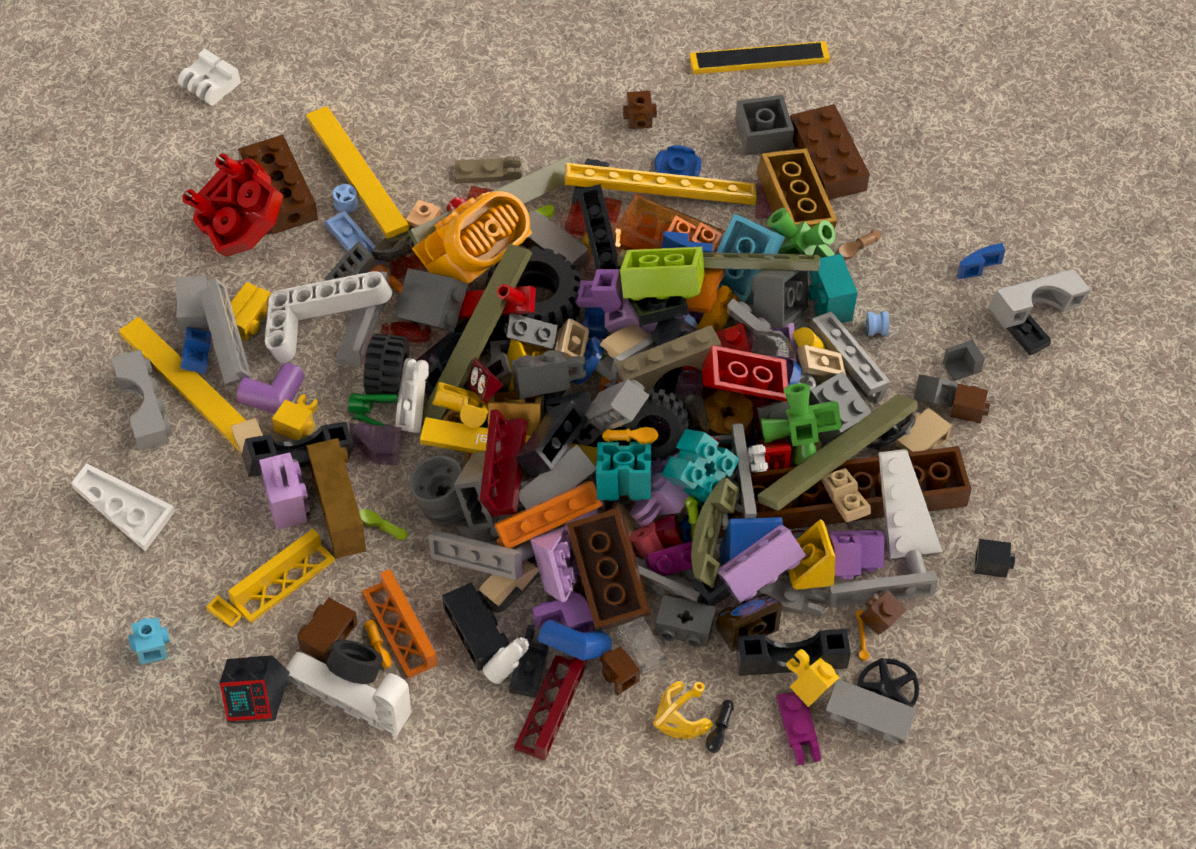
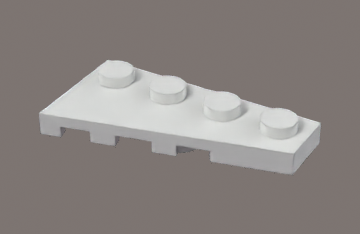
[879,449,943,559]
[71,463,175,551]

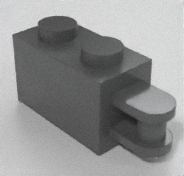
[511,350,587,399]

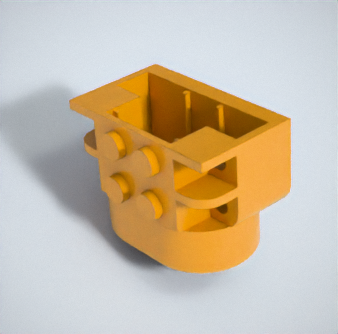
[412,191,533,284]

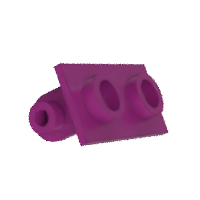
[645,541,692,577]

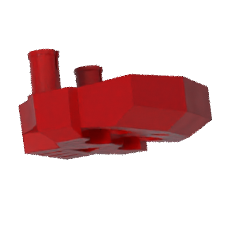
[182,153,283,257]

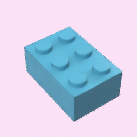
[716,214,785,304]

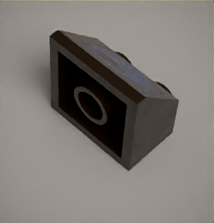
[716,593,783,652]

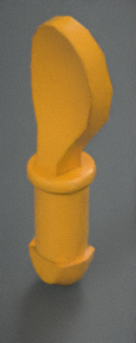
[602,427,658,444]
[364,620,392,669]

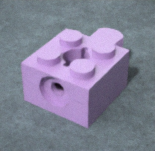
[259,453,310,530]
[628,454,689,527]

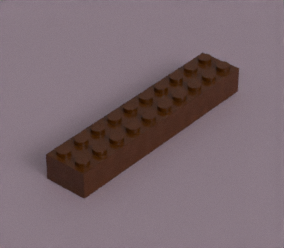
[702,446,972,539]

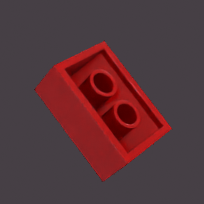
[702,345,788,402]

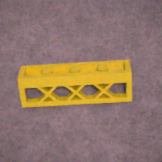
[228,528,335,623]

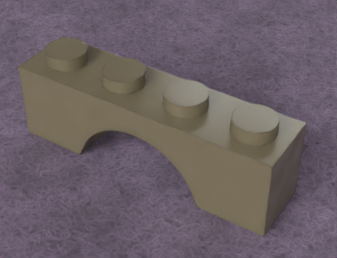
[616,325,722,393]

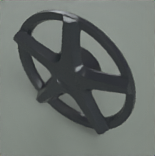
[866,413,916,450]
[857,658,919,707]

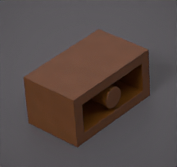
[297,597,358,664]

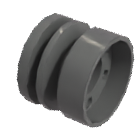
[409,455,465,526]

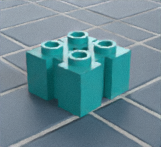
[661,429,740,503]
[596,442,652,501]

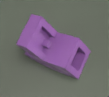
[575,269,623,313]
[532,591,594,633]

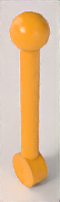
[855,609,869,661]

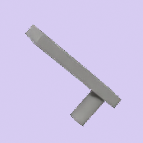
[429,530,534,580]
[828,550,938,608]

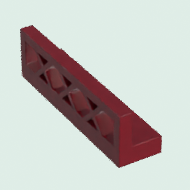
[479,409,527,517]
[514,655,586,761]

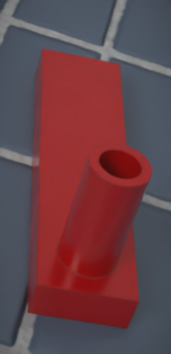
[458,284,536,319]

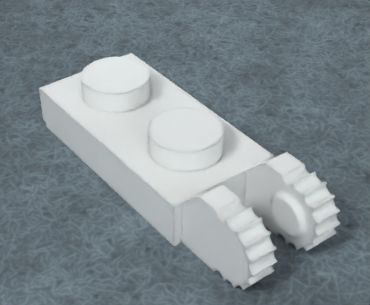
[395,358,429,433]
[746,445,768,473]

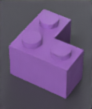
[827,530,884,579]

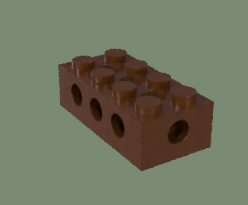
[238,134,318,235]

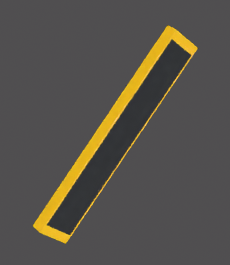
[690,41,830,75]

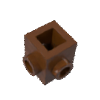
[623,91,657,129]

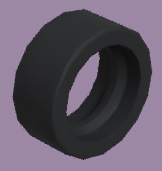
[326,640,382,684]

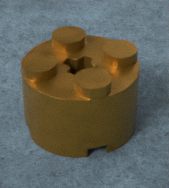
[701,389,753,450]

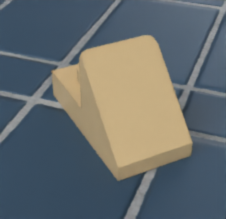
[797,345,846,383]

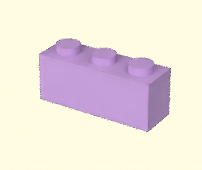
[718,524,806,602]

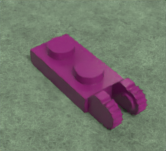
[776,692,821,765]

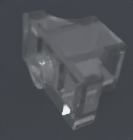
[618,617,667,676]

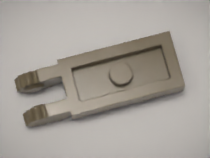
[455,156,523,183]

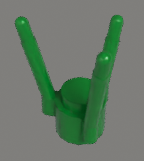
[348,393,402,437]

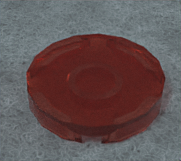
[381,321,432,342]

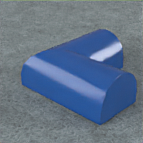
[537,620,612,660]

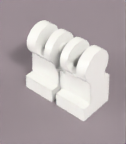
[178,48,241,106]

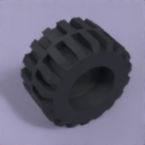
[363,333,409,401]
[621,389,689,462]

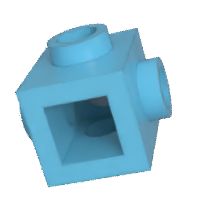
[128,618,170,665]

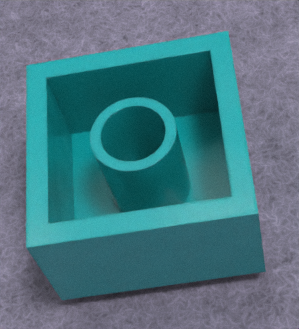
[808,254,858,323]

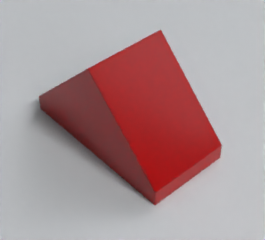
[758,439,791,470]

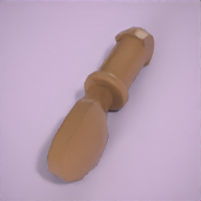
[837,231,881,260]

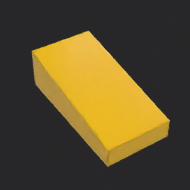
[206,595,243,627]

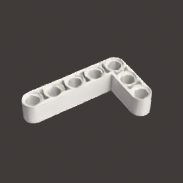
[265,271,392,363]
[286,652,412,737]

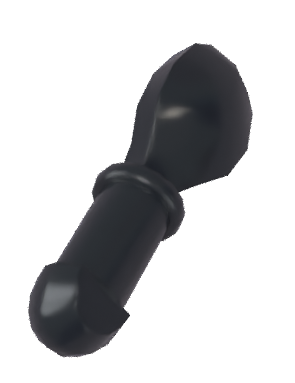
[706,699,734,753]

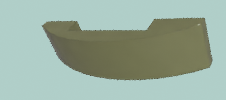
[691,478,740,588]

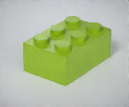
[620,247,705,300]

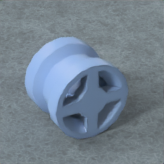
[332,184,358,213]
[866,311,889,336]

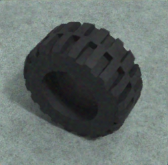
[486,246,580,333]

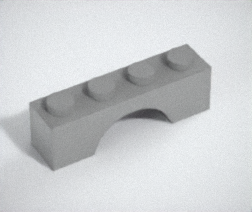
[988,269,1090,328]
[111,350,172,451]

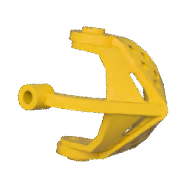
[654,681,713,739]

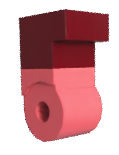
[630,514,684,558]

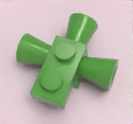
[767,208,835,258]
[760,383,842,465]

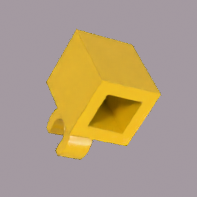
[272,394,318,440]
[786,649,840,707]

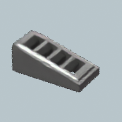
[325,242,378,281]

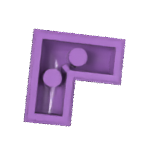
[237,363,305,414]

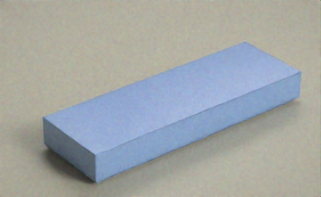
[324,211,386,264]

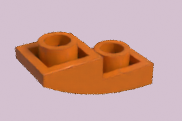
[667,215,722,251]
[686,268,725,313]

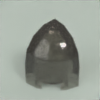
[752,330,794,359]

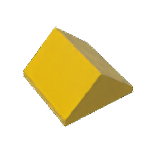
[788,519,835,590]

